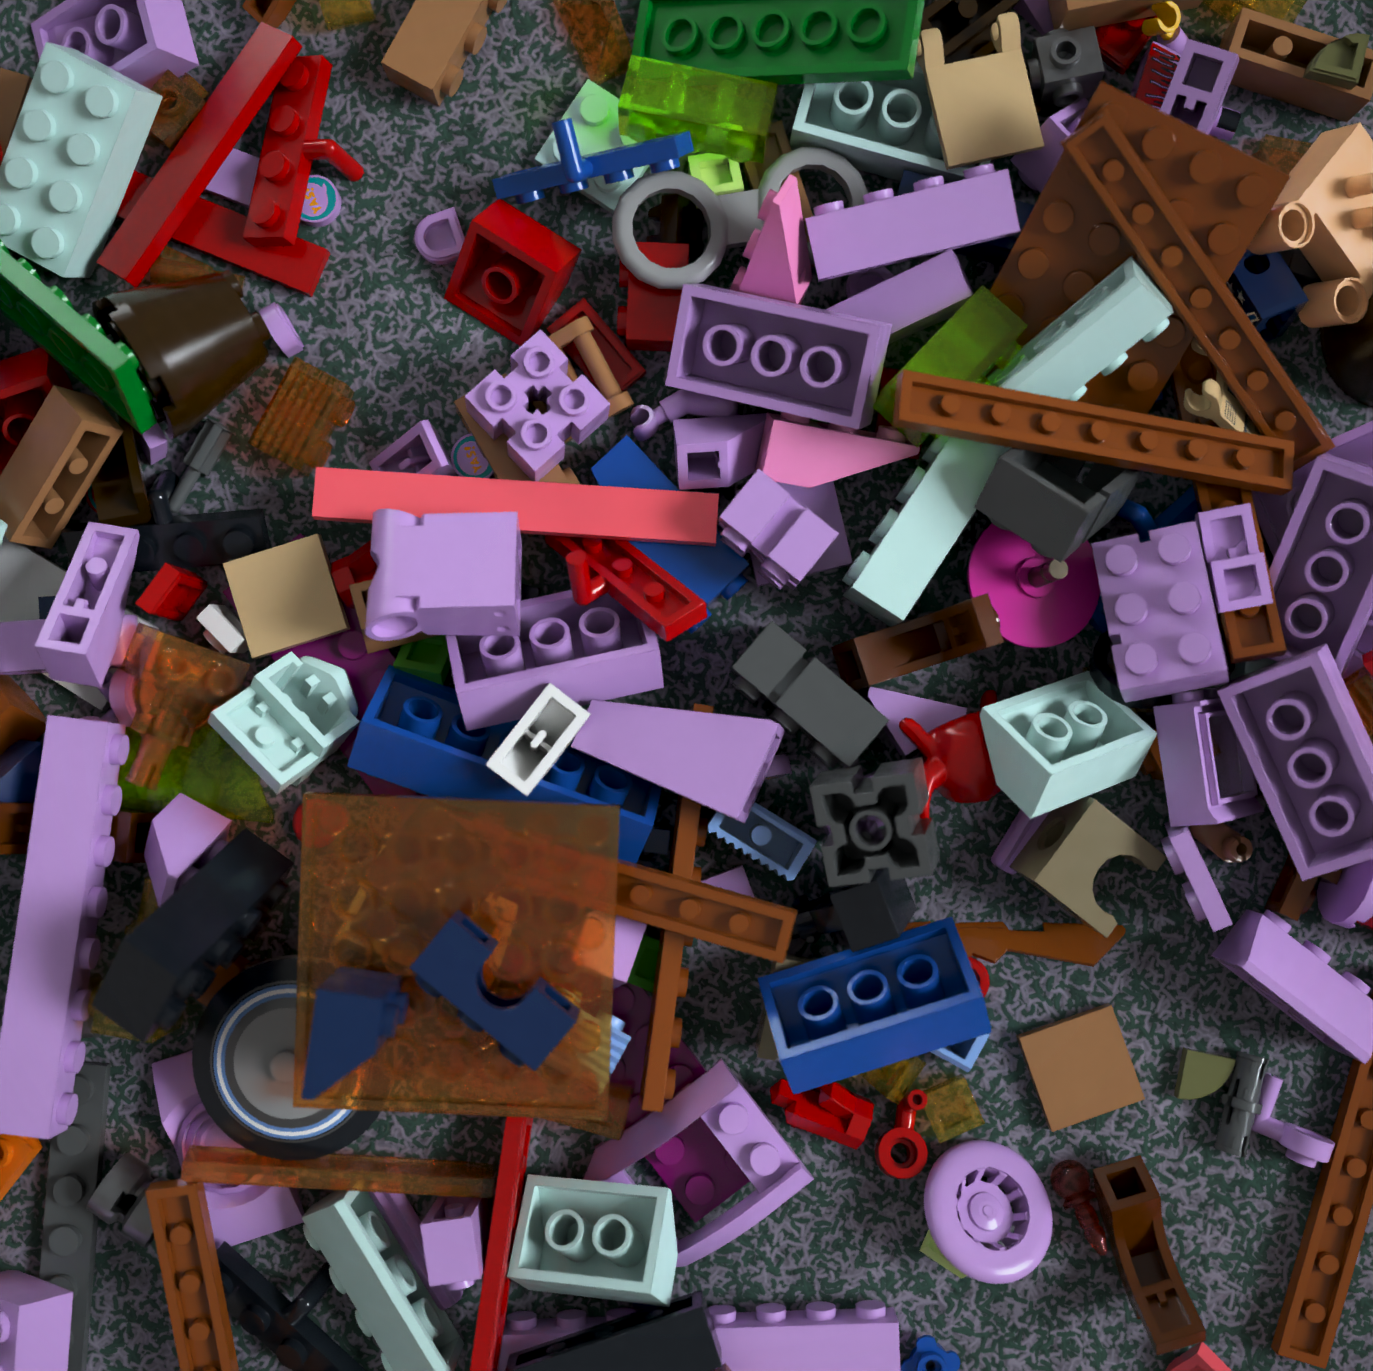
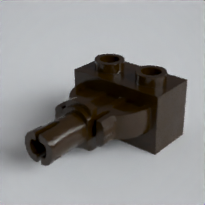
[920,0,1042,113]

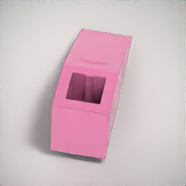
[730,174,813,305]
[755,412,920,488]

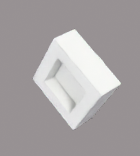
[196,604,249,653]

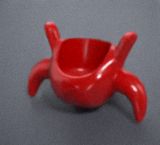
[899,690,1001,819]

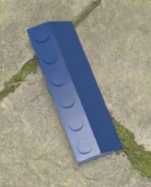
[347,665,662,864]

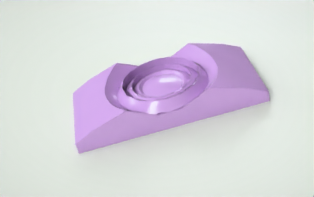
[152,1050,305,1250]

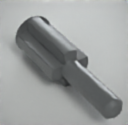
[168,418,233,513]

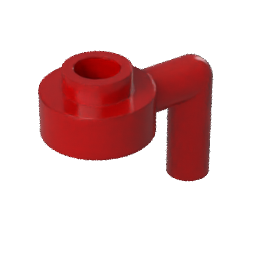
[875,1089,928,1179]

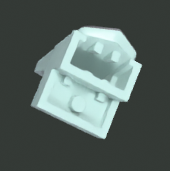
[208,651,360,794]

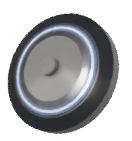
[192,955,398,1161]

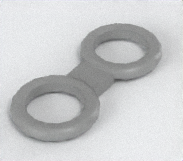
[612,147,868,290]

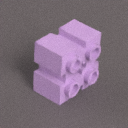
[465,329,610,481]
[717,468,839,590]

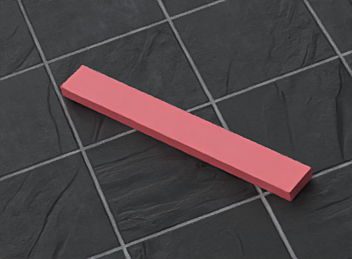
[312,467,719,546]

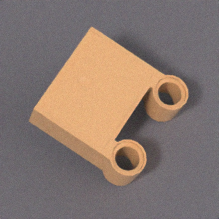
[1248,122,1373,328]

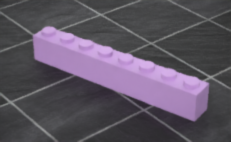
[0,715,130,1139]
[498,1300,901,1371]

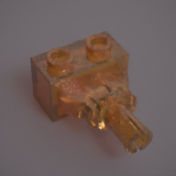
[120,622,250,791]

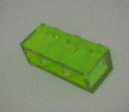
[618,55,778,163]
[873,285,1028,448]

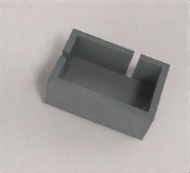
[974,448,1143,563]
[729,621,889,768]

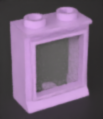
[1153,687,1264,827]

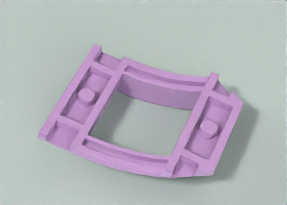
[583,1058,814,1267]

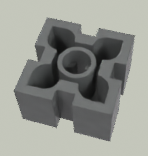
[809,758,940,887]

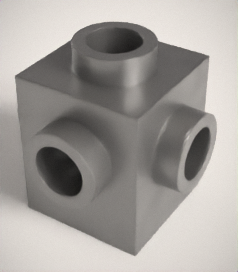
[1025,26,1105,107]

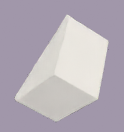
[485,683,591,797]

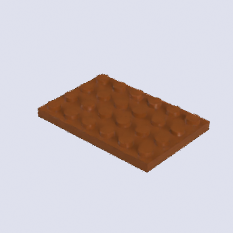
[952,81,1290,414]

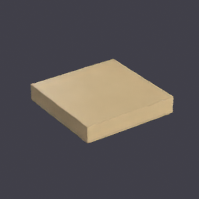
[222,533,350,659]

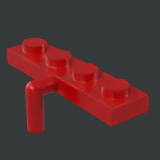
[243,55,364,247]
[545,535,707,642]

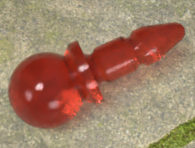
[1050,1160,1107,1256]

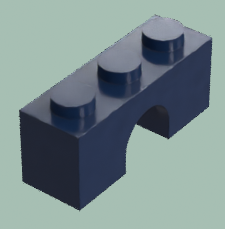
[409,909,580,1071]

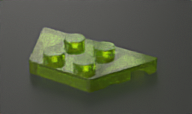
[117,710,274,823]

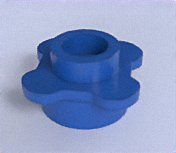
[901,1335,960,1371]

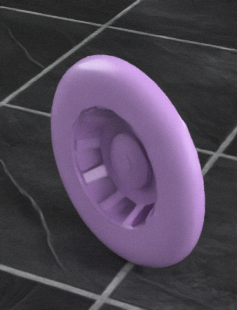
[924,1140,1053,1284]

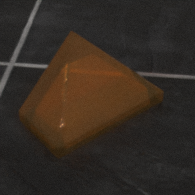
[552,0,632,85]

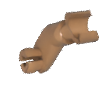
[1189,822,1253,863]

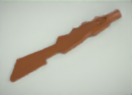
[903,921,1126,967]

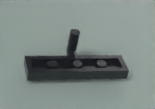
[62,470,271,572]
[216,1241,366,1371]

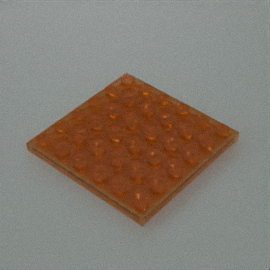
[293,791,621,1121]

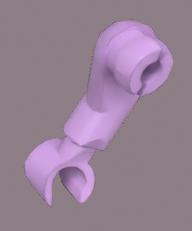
[630,389,740,441]

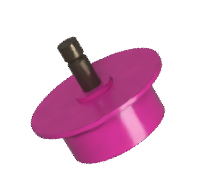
[967,523,1100,649]

